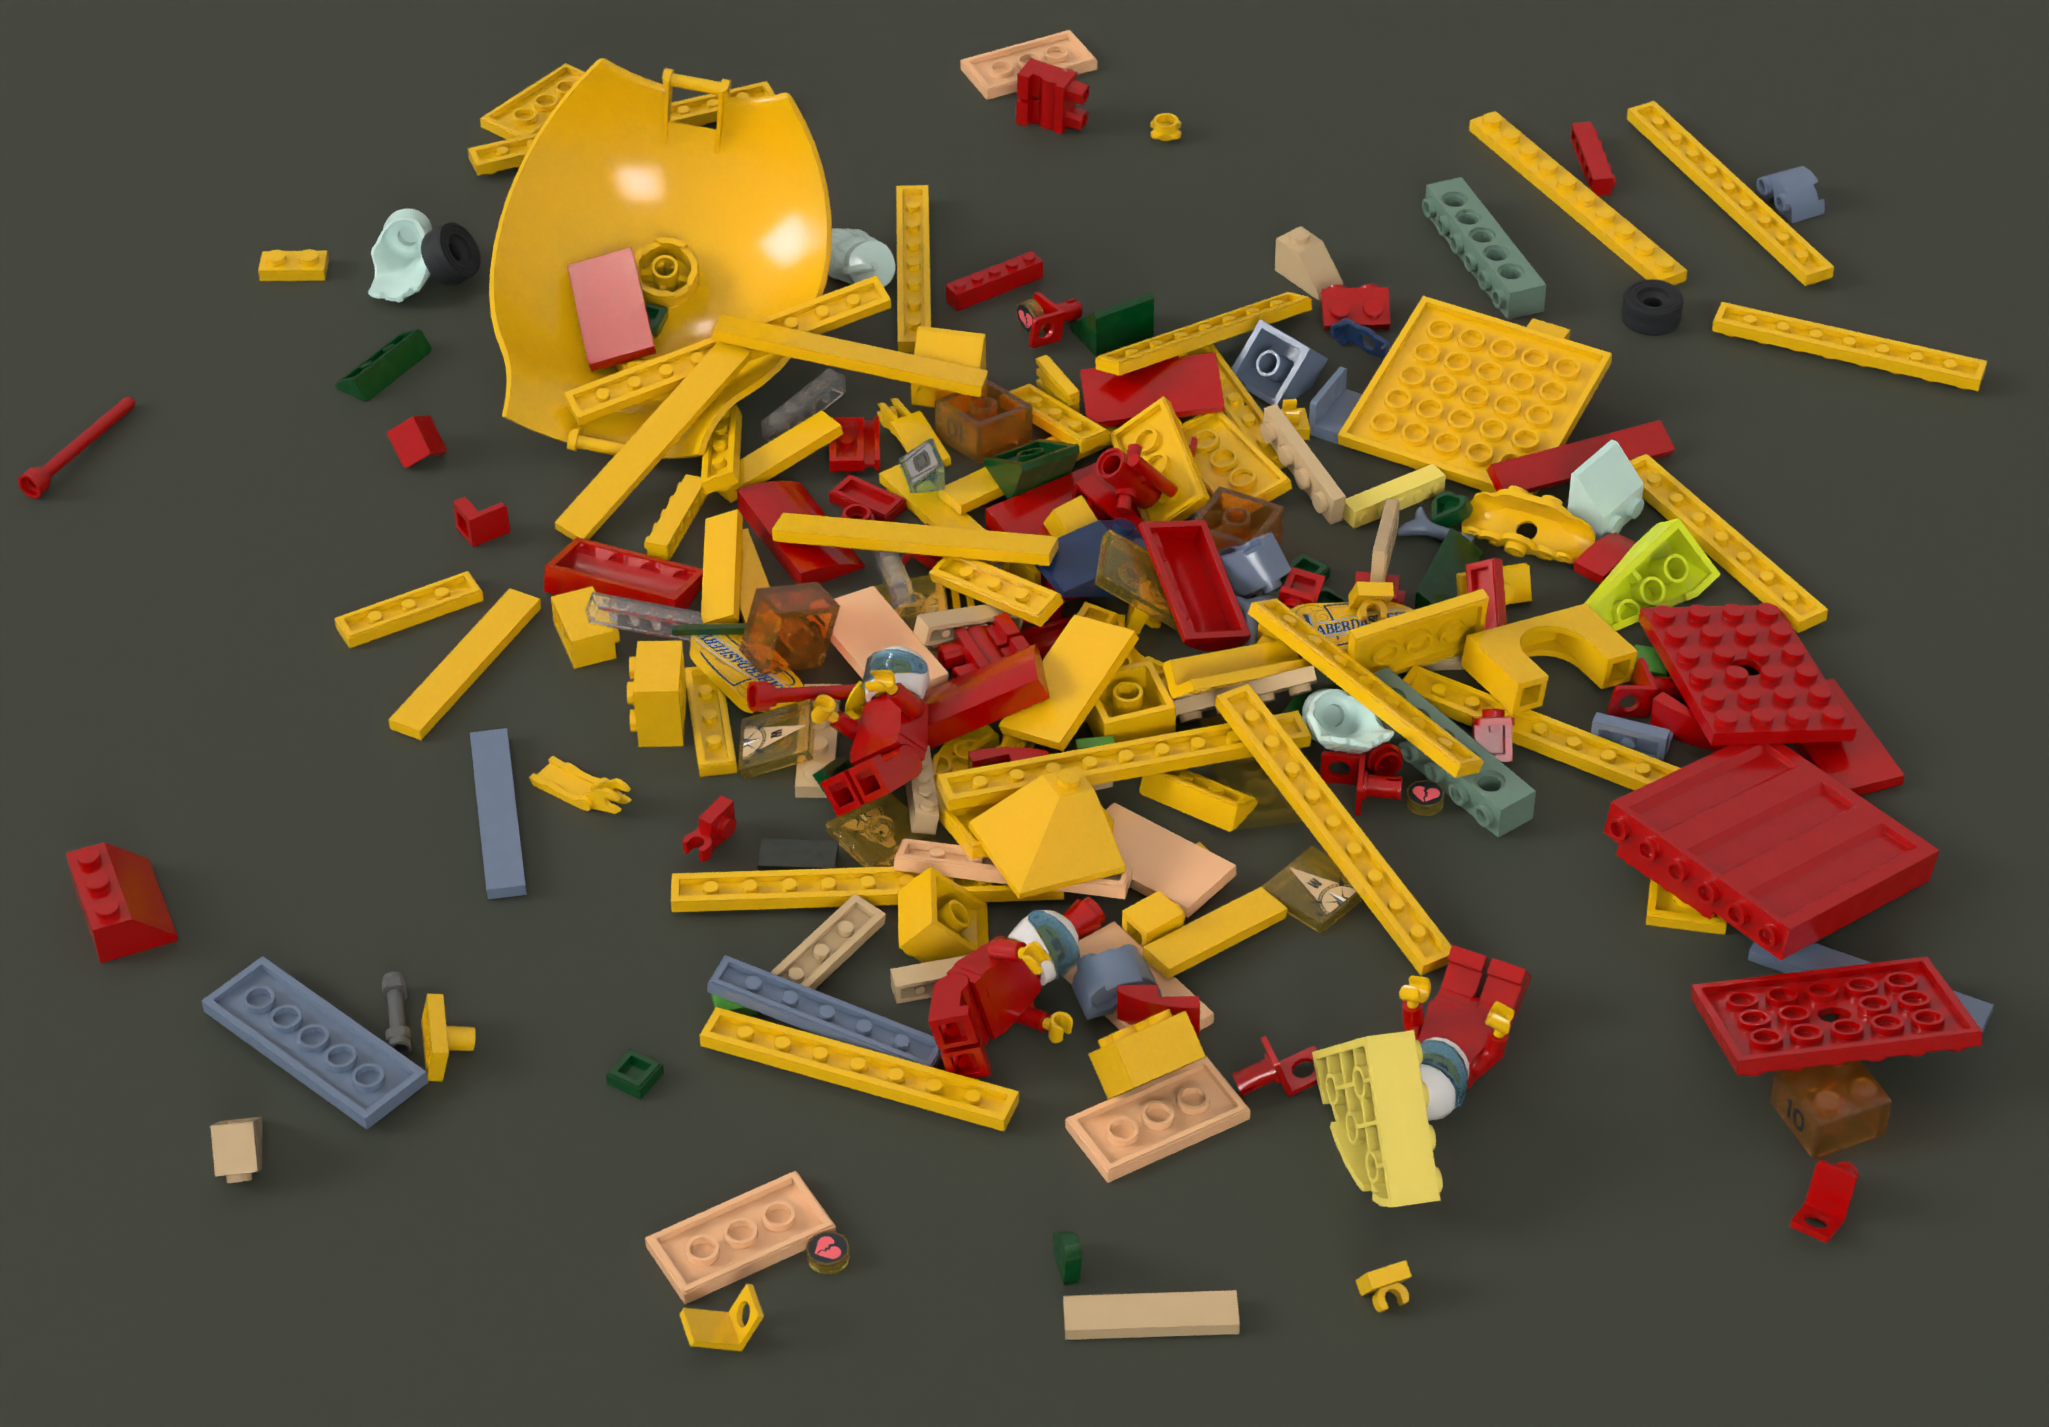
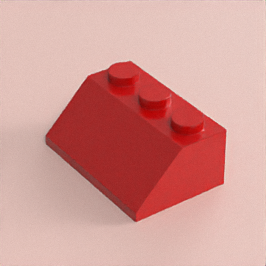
[66,842,178,963]

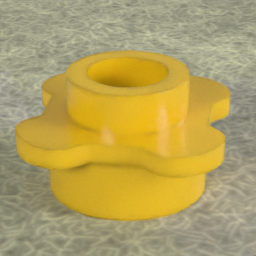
[1150,113,1182,141]

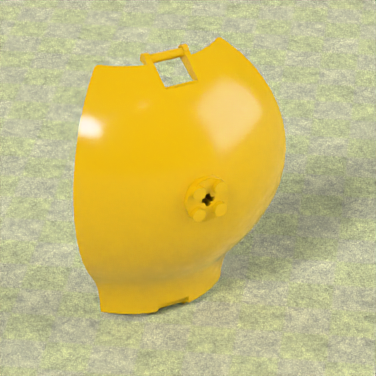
[489,58,832,459]

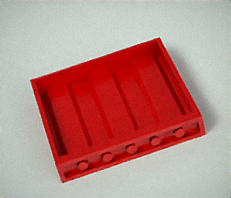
[1603,743,1940,961]

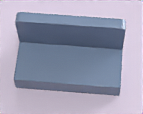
[1309,366,1362,445]
[1591,712,1673,762]

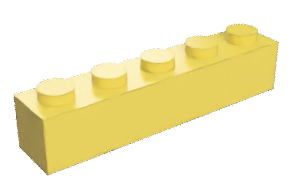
[1343,464,1446,529]

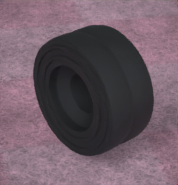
[421,222,481,286]
[1621,279,1684,336]

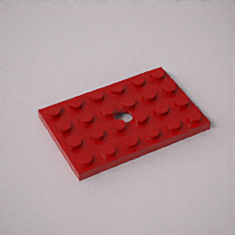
[1638,603,1857,746]
[1691,957,1982,1077]

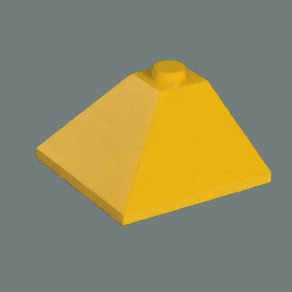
[969,766,1126,899]

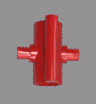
[1096,444,1178,514]

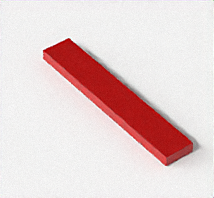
[1486,420,1676,493]

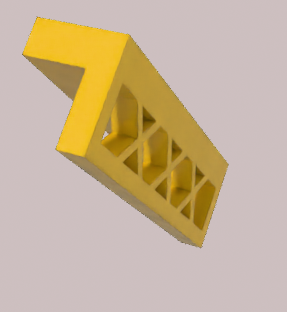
[1162,640,1316,699]

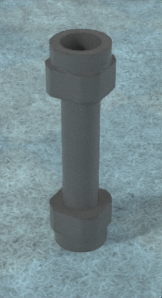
[381,971,412,1057]

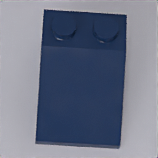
[1035,518,1158,598]

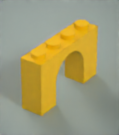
[1461,604,1638,714]

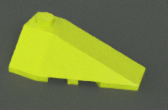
[1584,518,1721,631]

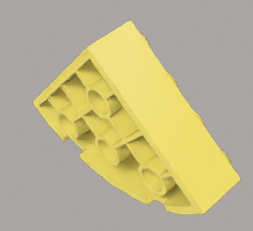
[1312,1030,1443,1207]

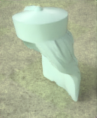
[368,208,432,303]
[828,228,895,287]
[1301,688,1394,754]

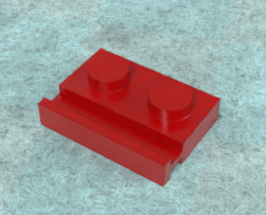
[829,416,880,472]

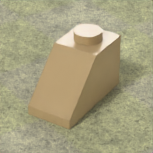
[1275,226,1343,301]
[210,1117,263,1183]

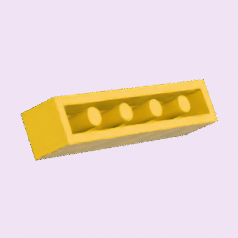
[644,474,708,561]

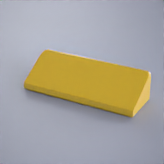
[1139,769,1258,832]

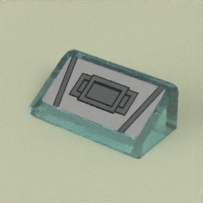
[899,438,945,493]

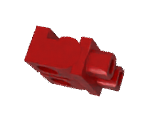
[1016,58,1090,135]
[938,612,1030,679]

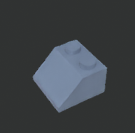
[1231,319,1328,408]

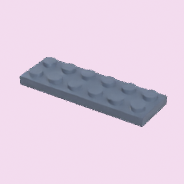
[201,956,428,1130]

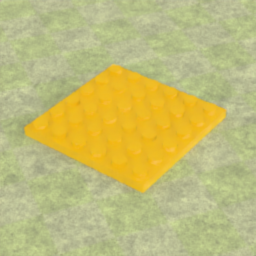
[1338,296,1612,496]

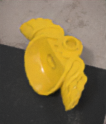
[1462,486,1596,564]

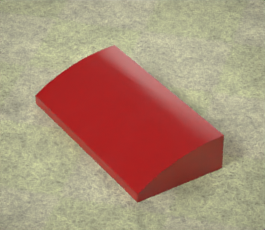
[1080,352,1225,427]
[986,462,1141,536]
[737,481,865,590]
[1139,520,1251,652]
[544,537,703,625]
[923,644,1050,749]

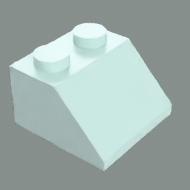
[1567,439,1644,542]

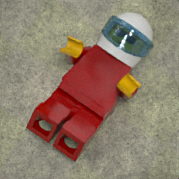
[811,646,930,817]
[928,910,1080,1079]
[1399,945,1532,1121]

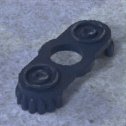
[1330,318,1393,360]

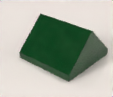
[1070,292,1154,357]
[983,439,1080,499]

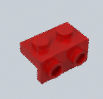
[1320,284,1391,331]

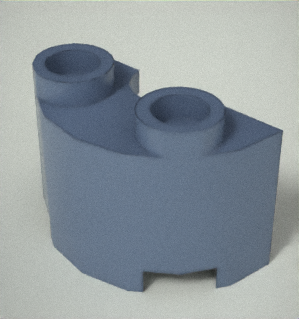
[1756,166,1825,223]
[1218,532,1291,599]
[1072,944,1162,1020]

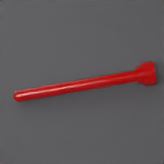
[18,397,135,499]
[747,681,856,712]

